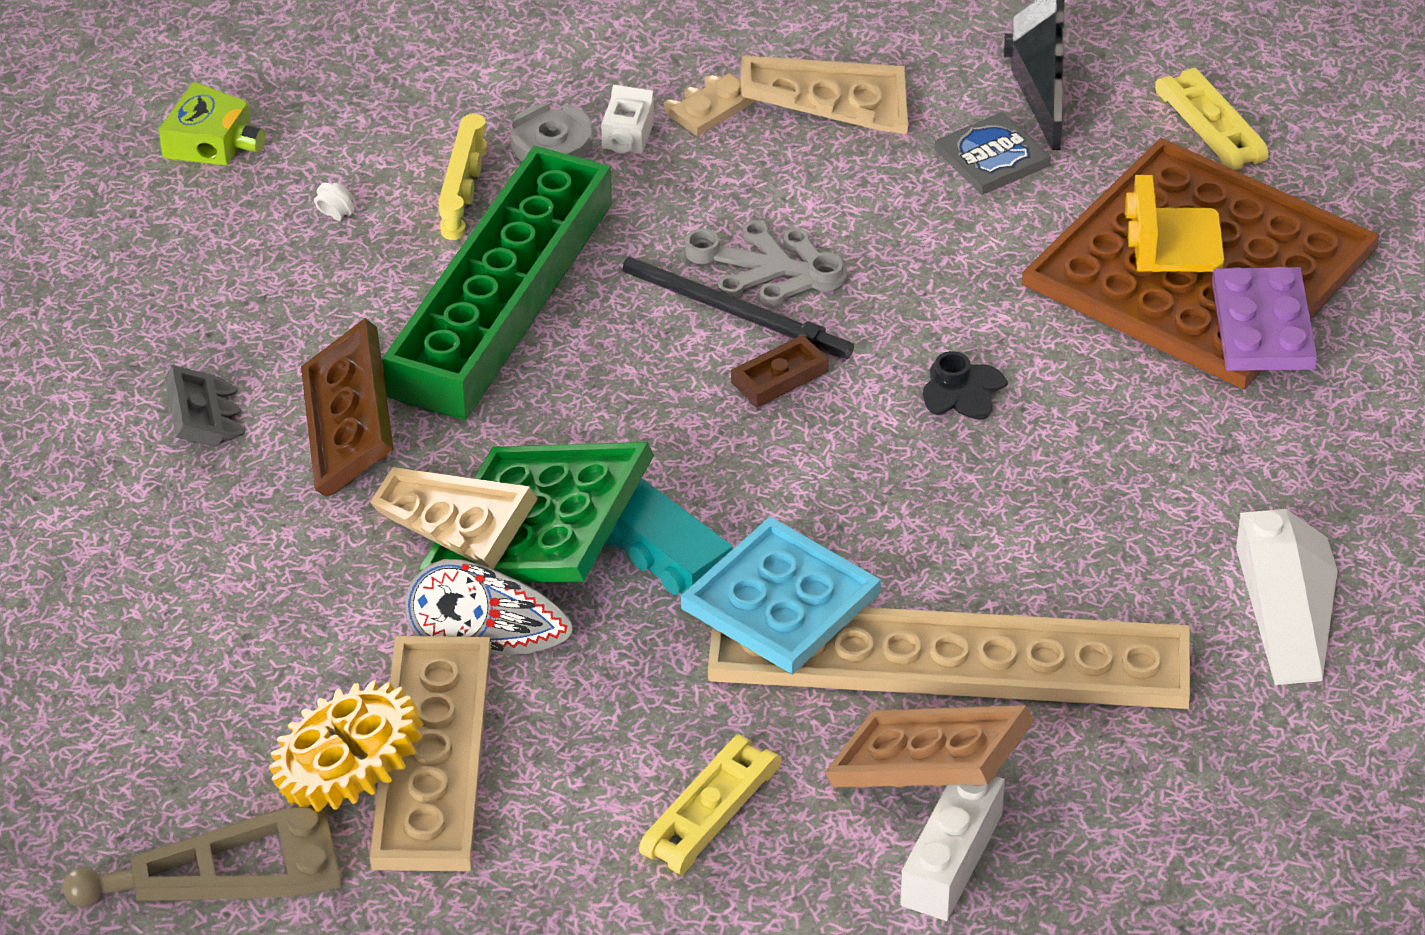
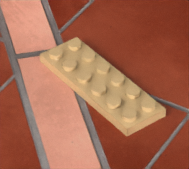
[370,636,491,872]

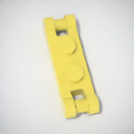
[1155,68,1268,171]
[438,114,487,240]
[639,734,782,876]

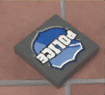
[935,112,1051,195]

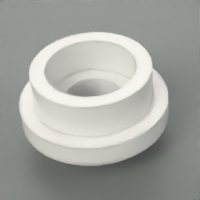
[314,183,355,221]

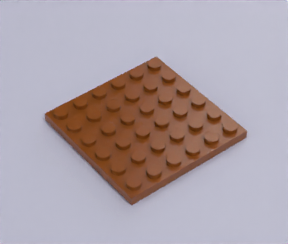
[1022,137,1379,390]

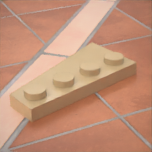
[740,55,908,134]
[370,467,538,570]

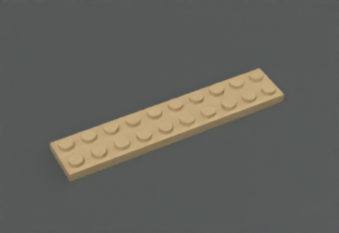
[708,607,1190,709]

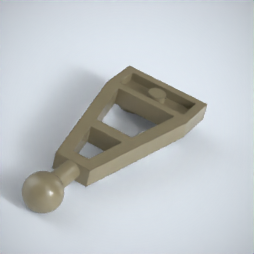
[62,805,341,907]

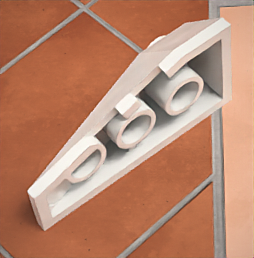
[1236,509,1338,685]

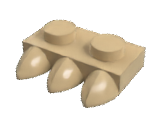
[664,73,757,136]

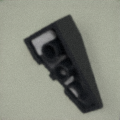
[1004,0,1064,150]

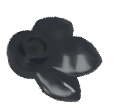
[923,351,1008,420]

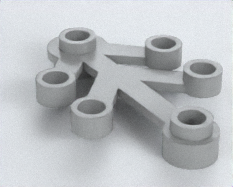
[685,220,847,308]

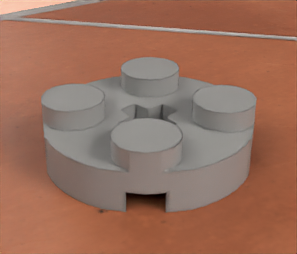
[510,103,593,161]

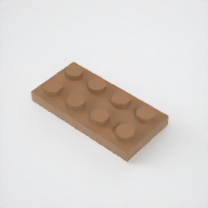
[825,705,1034,788]

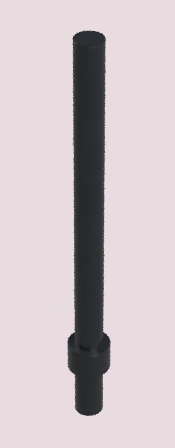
[623,256,854,359]

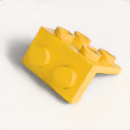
[1125,175,1224,272]

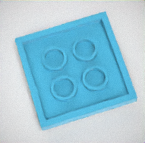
[681,516,881,675]

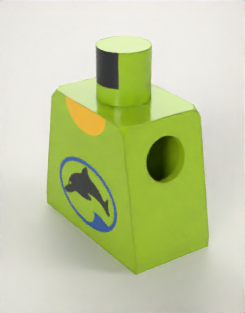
[158,82,266,165]

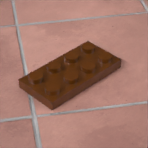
[301,318,394,496]

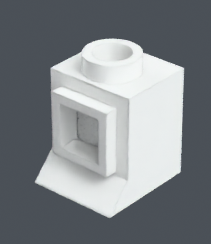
[601,85,654,154]

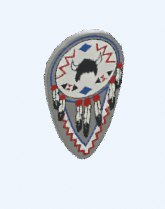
[405,559,573,655]

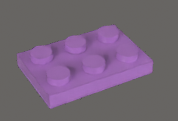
[1212,267,1317,371]

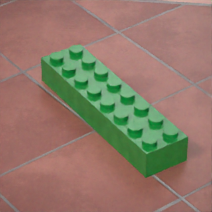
[382,145,612,421]

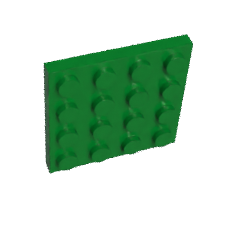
[418,442,654,583]

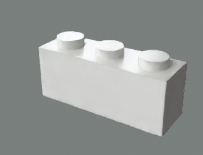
[901,776,1005,921]

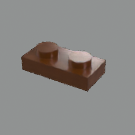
[731,335,829,407]

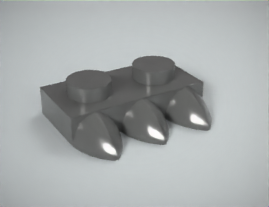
[165,365,245,447]

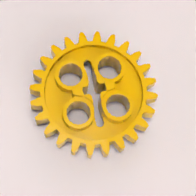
[269,681,423,812]

